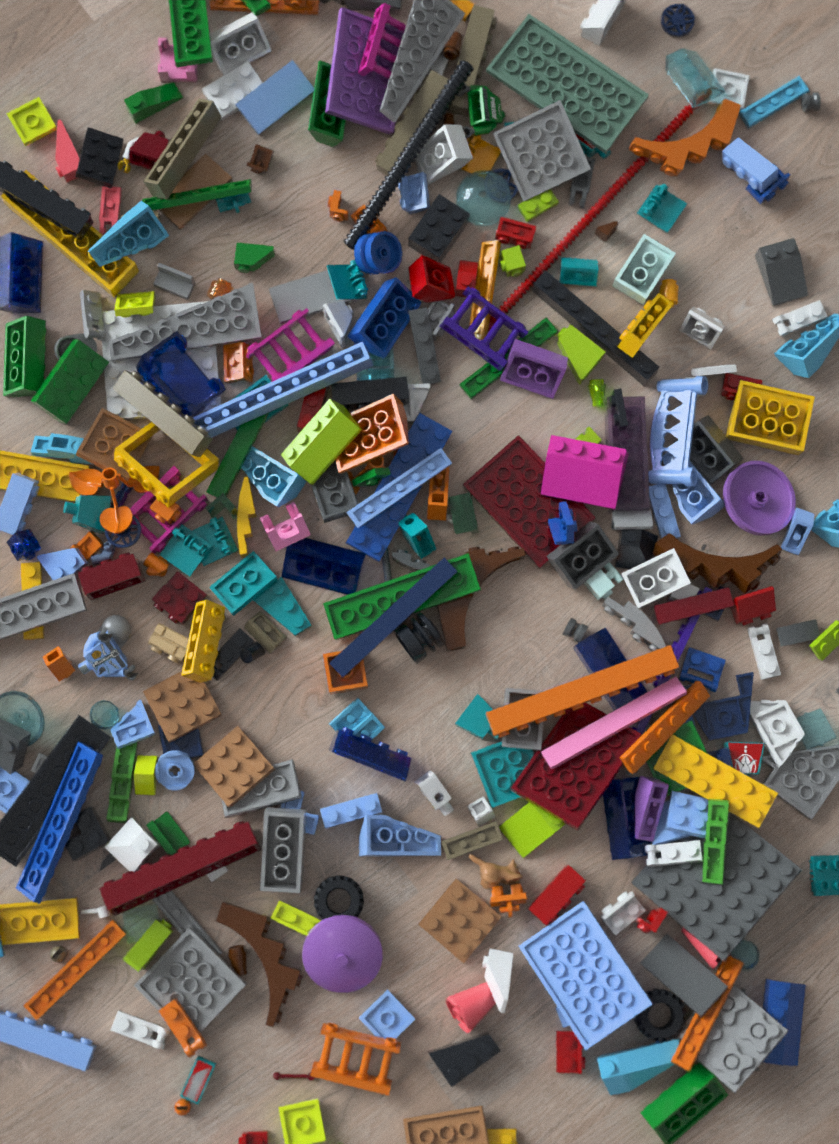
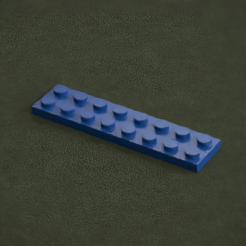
[345,413,452,562]
[16,742,103,904]

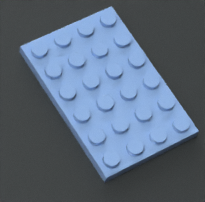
[519,901,653,1050]

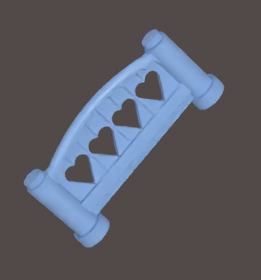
[646,376,708,487]

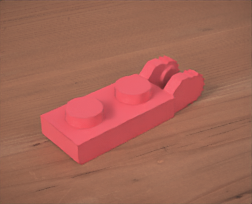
[99,186,122,235]

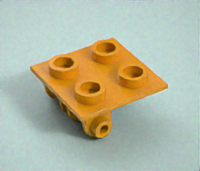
[460,134,501,181]

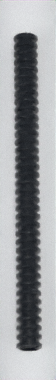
[343,60,474,250]

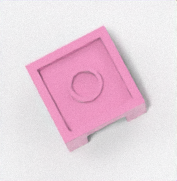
[158,38,197,82]
[260,502,311,551]

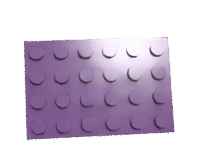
[325,7,404,135]

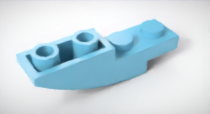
[31,433,94,465]

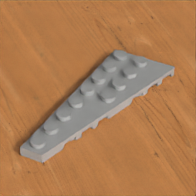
[380,0,465,122]
[109,283,262,362]

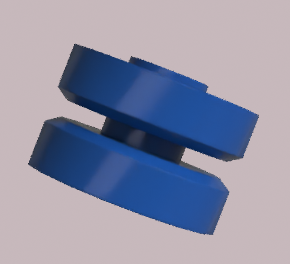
[354,231,403,275]

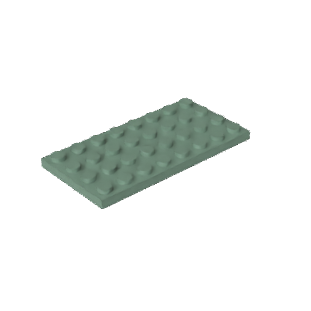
[486,14,649,154]

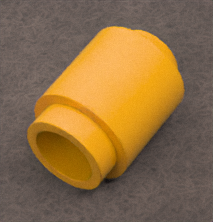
[659,279,678,308]

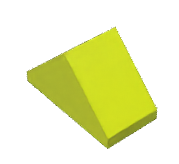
[134,755,158,795]

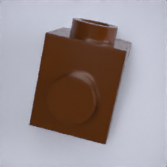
[246,144,274,174]

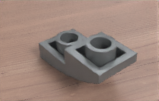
[392,550,430,571]
[776,619,820,647]

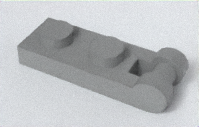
[80,290,106,341]

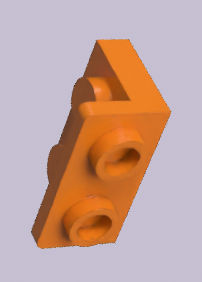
[223,342,254,383]

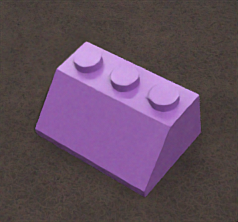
[500,339,568,399]

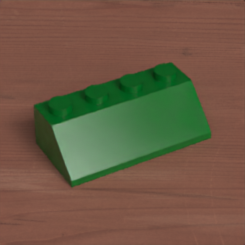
[308,60,346,147]
[3,315,47,397]
[640,1062,729,1144]

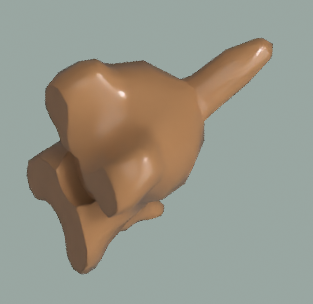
[468,854,523,890]

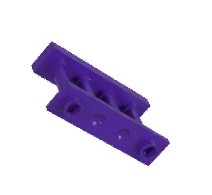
[439,287,529,371]

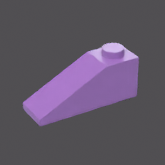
[635,775,669,841]

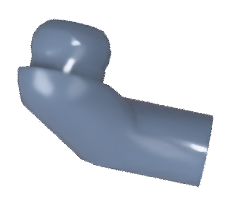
[91,541,115,565]

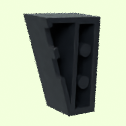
[428,1032,501,1087]

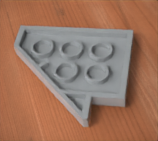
[762,745,839,820]

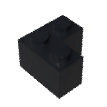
[65,806,111,861]

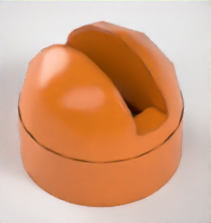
[174,1098,191,1116]

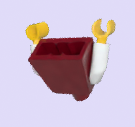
[117,130,169,174]

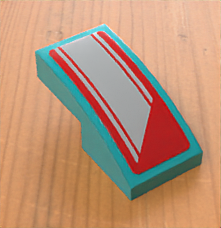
[180,1055,216,1104]

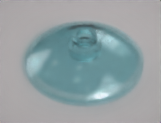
[456,170,511,226]
[0,691,45,746]

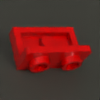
[495,217,536,249]

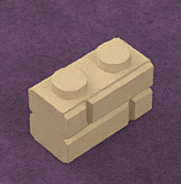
[148,623,189,664]

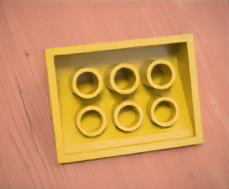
[726,380,815,456]

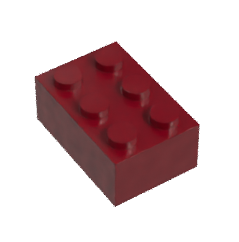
[78,553,146,601]

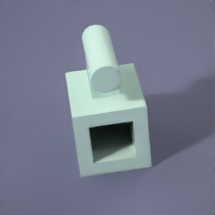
[584,562,624,600]

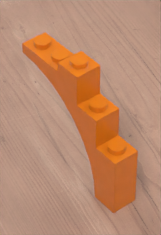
[628,98,741,177]

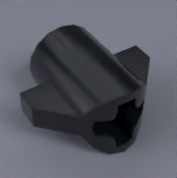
[240,641,265,663]

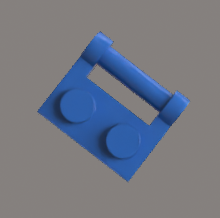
[678,647,726,693]

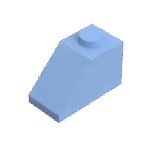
[781,507,814,555]

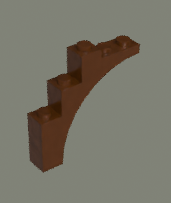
[653,533,782,594]
[437,547,525,652]
[216,902,303,1027]

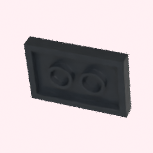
[75,127,123,188]

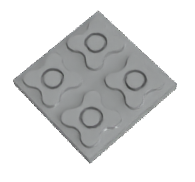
[493,100,591,202]
[134,927,247,1043]
[672,985,788,1094]

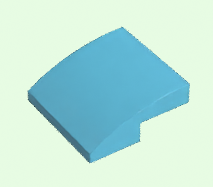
[329,698,385,754]

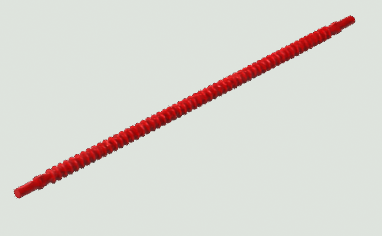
[488,86,711,332]

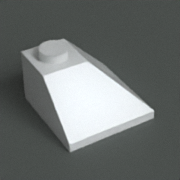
[323,301,354,348]
[104,818,160,872]

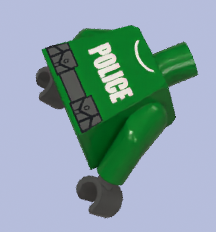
[457,83,505,139]

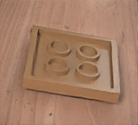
[76,408,152,482]
[143,671,222,743]
[194,726,275,808]
[418,878,501,963]

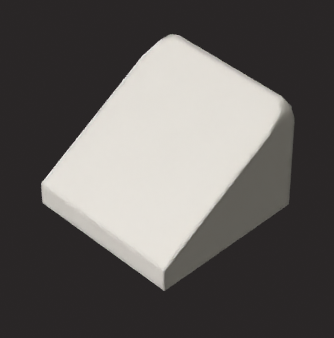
[467,796,495,826]

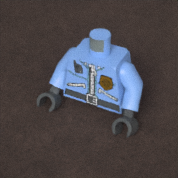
[78,627,138,680]

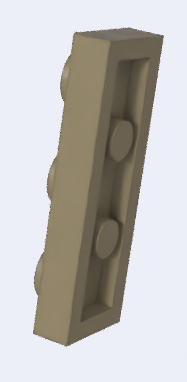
[441,821,503,860]

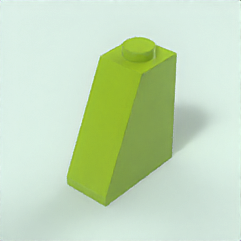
[557,324,605,385]
[123,919,174,972]

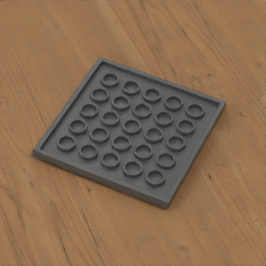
[631,812,802,962]

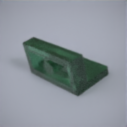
[448,492,479,534]
[206,493,238,520]

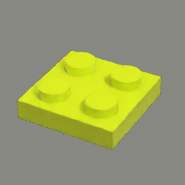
[7,97,57,147]
[114,291,155,318]
[278,1098,326,1144]

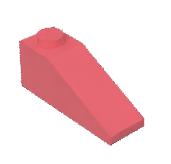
[55,119,80,182]

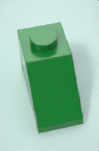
[234,242,275,273]

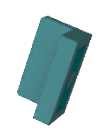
[559,257,599,286]

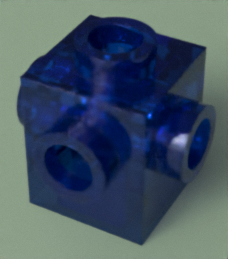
[7,529,41,561]

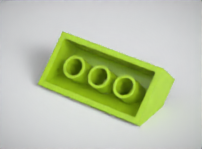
[281,399,362,485]

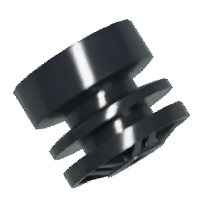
[394,612,444,664]

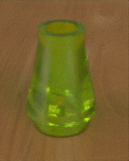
[588,379,606,407]

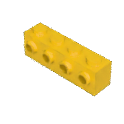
[617,293,674,358]
[181,599,225,683]

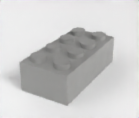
[260,807,307,893]

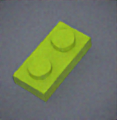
[517,189,559,222]
[809,620,839,661]

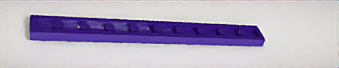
[632,587,712,735]

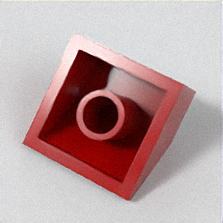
[408,255,455,303]
[731,586,776,626]

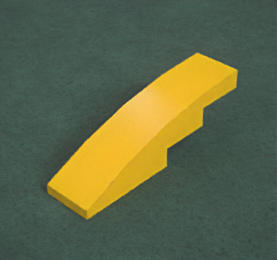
[237,477,257,558]

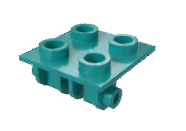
[637,184,687,233]
[326,260,368,300]
[192,516,239,566]
[160,524,212,577]
[809,855,839,896]

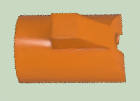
[143,552,168,577]

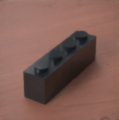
[331,376,409,411]

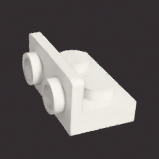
[600,891,646,936]

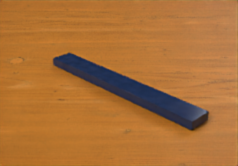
[329,558,457,678]

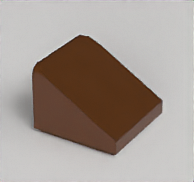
[595,221,619,242]

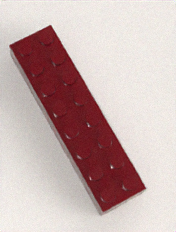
[99,821,262,916]

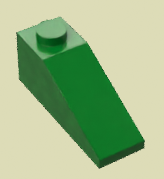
[124,82,183,124]

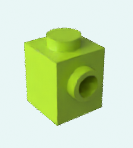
[500,245,526,277]

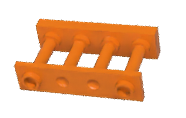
[310,1023,401,1096]

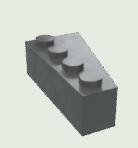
[0,719,31,775]

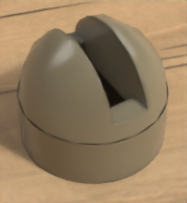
[50,946,67,962]

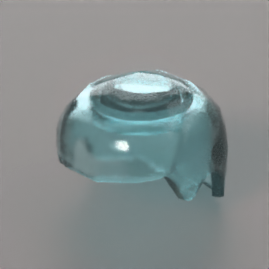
[89,700,120,730]
[730,940,760,972]

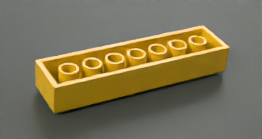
[1,170,139,298]

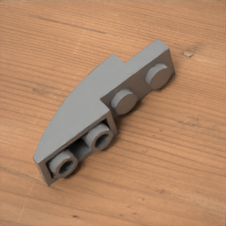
[602,597,666,652]

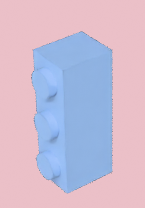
[722,138,778,193]
[0,473,39,536]
[320,793,382,829]

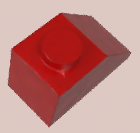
[455,260,478,298]

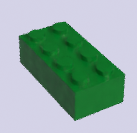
[31,339,109,424]

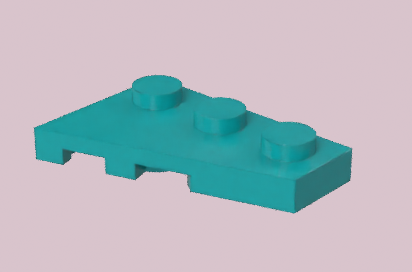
[253,577,312,636]

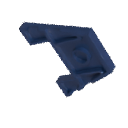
[683,672,754,741]

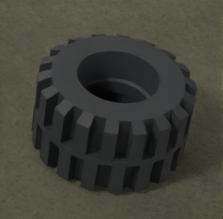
[314,876,364,920]
[634,989,687,1042]

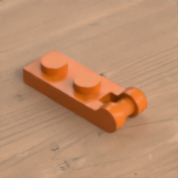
[159,998,207,1058]

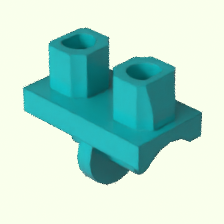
[216,193,251,214]

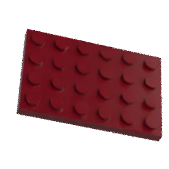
[462,435,596,569]
[511,703,642,831]

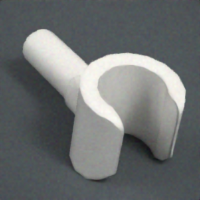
[81,906,111,919]

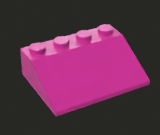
[541,435,628,510]

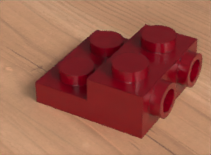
[152,571,208,625]

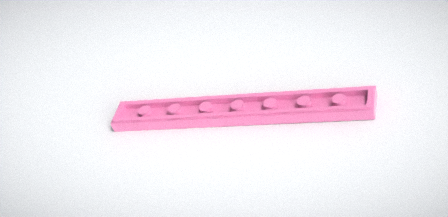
[541,677,687,770]

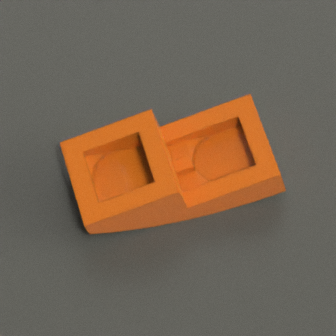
[69,531,104,561]

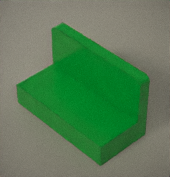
[146,812,190,856]

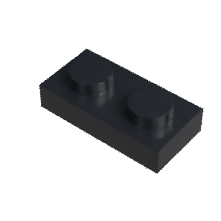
[609,388,628,431]

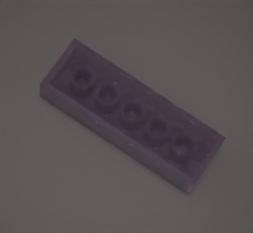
[604,396,650,513]

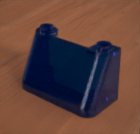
[136,331,226,417]

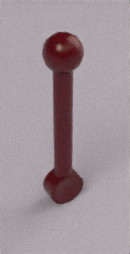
[273,1072,315,1081]

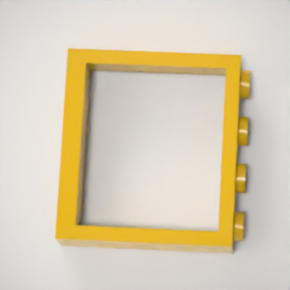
[114,422,219,508]

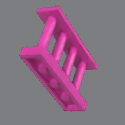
[358,3,406,79]
[246,308,335,382]
[130,466,208,554]

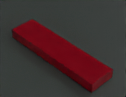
[654,587,734,625]

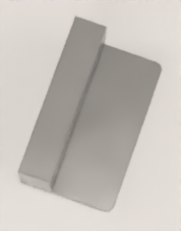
[153,263,195,300]
[611,510,653,530]

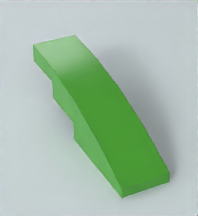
[106,742,138,823]
[702,798,729,884]

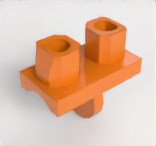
[490,884,527,918]

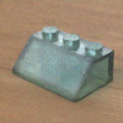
[665,48,725,109]

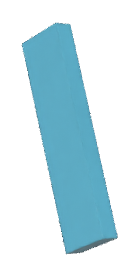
[738,76,810,129]

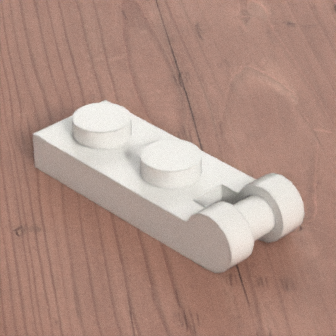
[772,300,828,337]
[748,623,781,680]
[645,840,703,867]
[111,1010,170,1050]

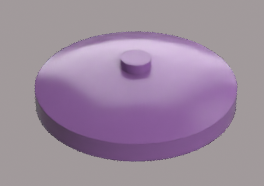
[723,461,796,536]
[302,915,383,993]

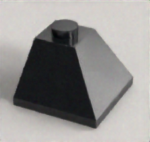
[615,529,658,570]

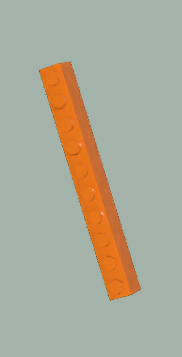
[485,645,679,738]

